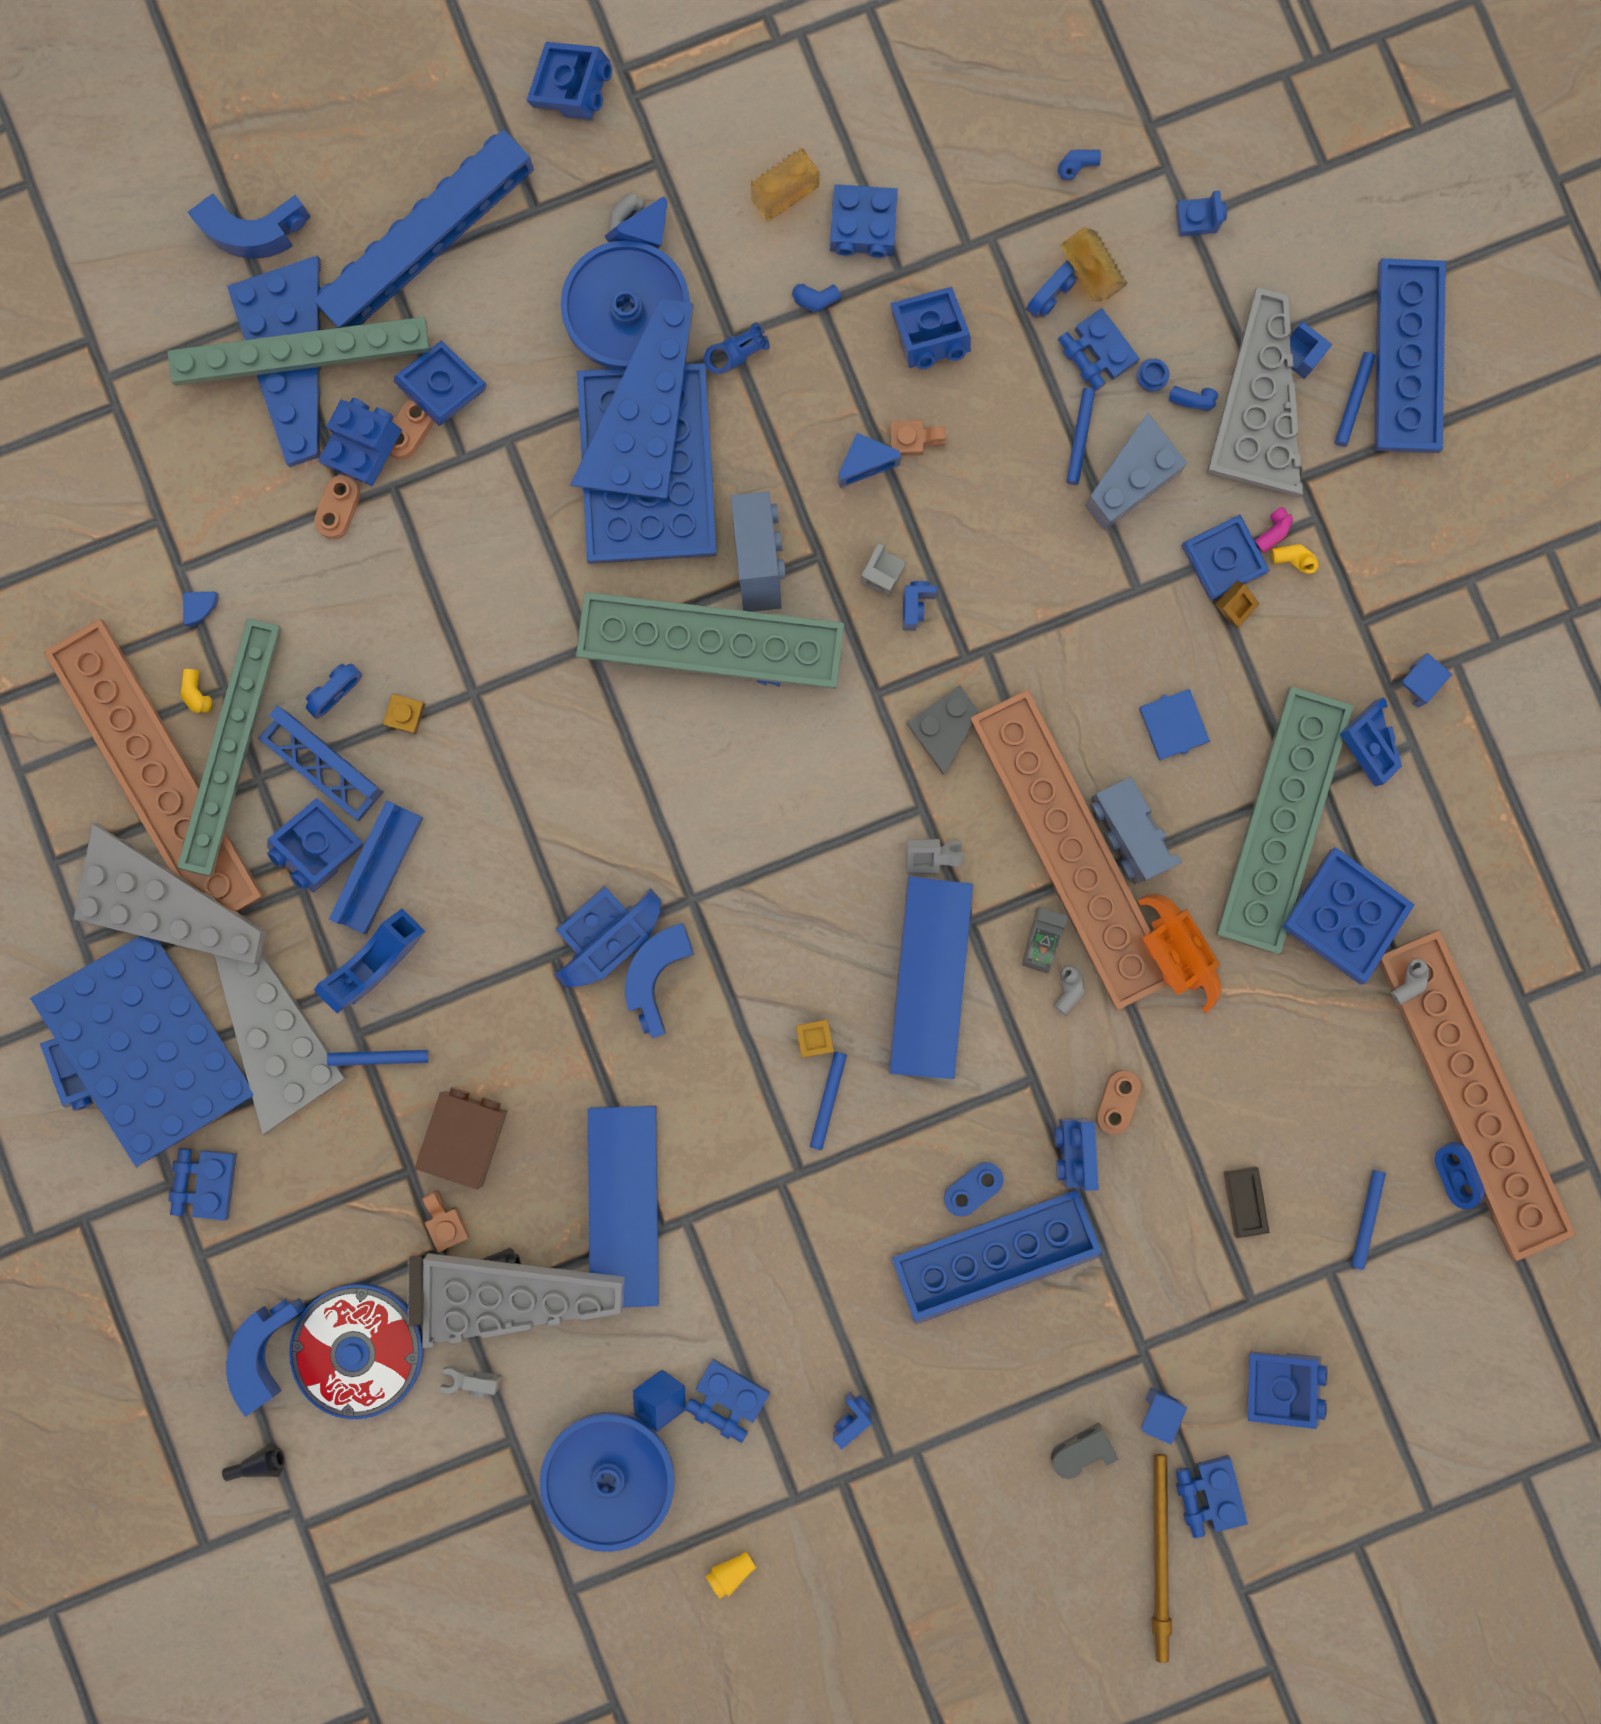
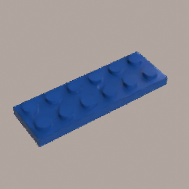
[1374,258,1446,453]

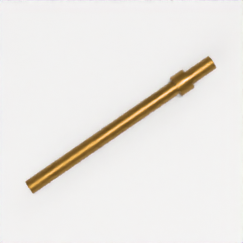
[1152,1454,1172,1663]

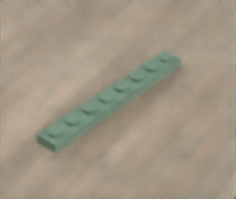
[167,317,430,386]
[177,618,281,877]

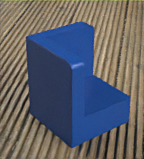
[1290,322,1333,379]
[1402,653,1452,708]
[633,1370,686,1431]
[1141,1387,1187,1445]

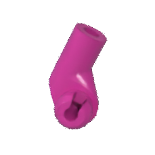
[1255,507,1293,553]

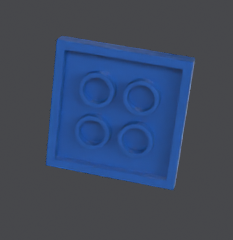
[1281,847,1415,985]

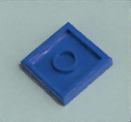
[394,340,487,426]
[1181,514,1270,602]

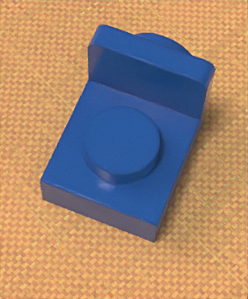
[1176,191,1227,237]
[903,581,938,631]
[833,1392,873,1450]

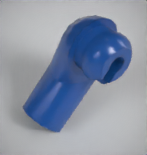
[1058,149,1101,180]
[792,284,841,312]
[1169,386,1218,411]

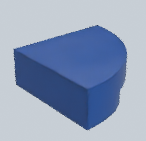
[183,591,219,626]

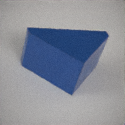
[605,196,668,248]
[838,433,901,488]

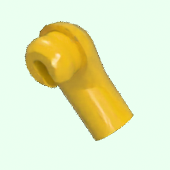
[1270,544,1319,574]
[180,669,213,713]

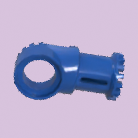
[704,322,770,374]

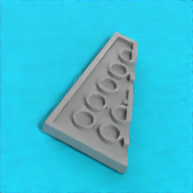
[1207,287,1303,498]
[74,824,266,964]
[214,951,347,1135]
[422,1254,625,1349]

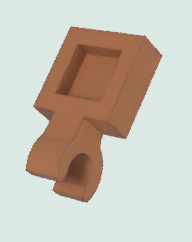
[890,420,946,456]
[423,1190,470,1253]

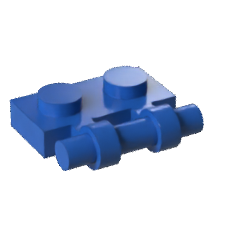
[1058,308,1140,391]
[168,1148,237,1221]
[684,1358,770,1443]
[1176,1455,1248,1538]

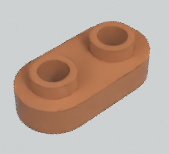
[390,399,434,459]
[314,475,360,539]
[1096,1070,1141,1135]

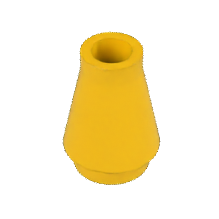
[705,1551,757,1599]

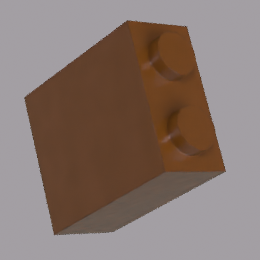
[414,1087,508,1189]

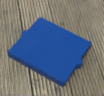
[1139,689,1210,760]

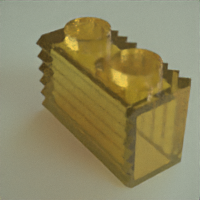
[751,148,820,222]
[1061,227,1128,302]

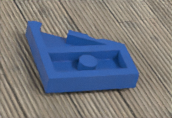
[1340,697,1402,787]

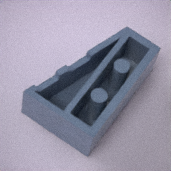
[1085,413,1188,531]
[731,491,786,612]
[1090,777,1182,884]

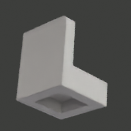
[860,542,906,597]

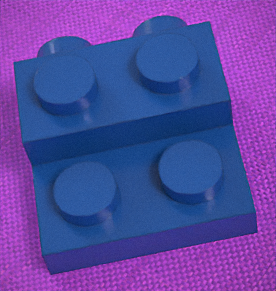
[527,42,612,120]
[830,184,898,258]
[890,286,971,369]
[318,397,402,486]
[267,798,363,893]
[40,1038,93,1111]
[1054,1118,1099,1191]
[1248,1352,1328,1429]

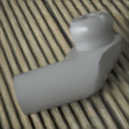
[609,193,644,232]
[1390,959,1429,1006]
[1054,966,1085,1016]

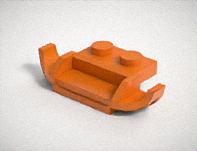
[1137,894,1221,1013]

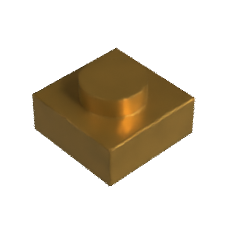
[1215,580,1260,628]
[383,694,425,735]
[796,1019,834,1058]

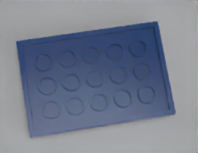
[577,363,717,564]
[30,936,254,1168]

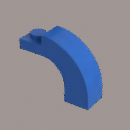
[188,193,311,259]
[314,909,425,1013]
[625,923,695,1038]
[226,1298,306,1417]

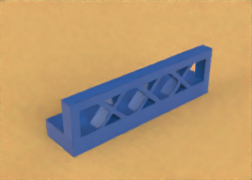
[258,705,384,821]
[329,800,423,935]

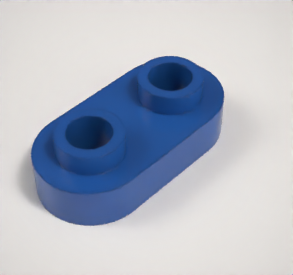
[1026,260,1078,318]
[305,663,362,719]
[1435,1142,1485,1209]
[944,1162,1004,1217]

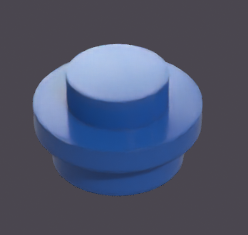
[1137,359,1170,391]

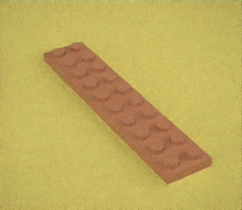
[44,619,264,913]
[970,689,1167,1010]
[1379,930,1576,1261]

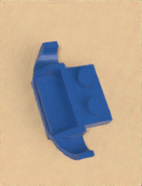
[553,885,661,987]

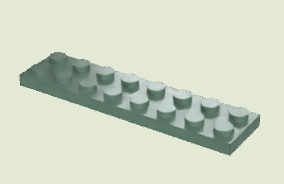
[576,592,844,689]
[1215,686,1354,954]

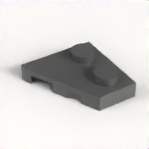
[907,686,979,774]

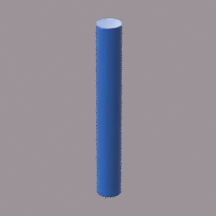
[1335,352,1376,447]
[1066,388,1095,485]
[327,1050,428,1066]
[810,1051,847,1150]
[1351,1170,1386,1270]

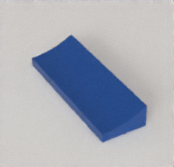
[888,876,973,1079]
[588,1106,659,1308]
[892,1190,1102,1325]

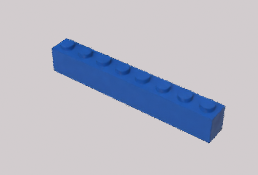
[313,129,534,328]

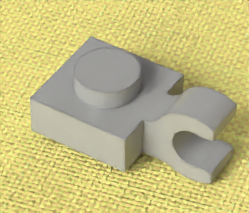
[906,839,963,873]
[439,1366,502,1398]

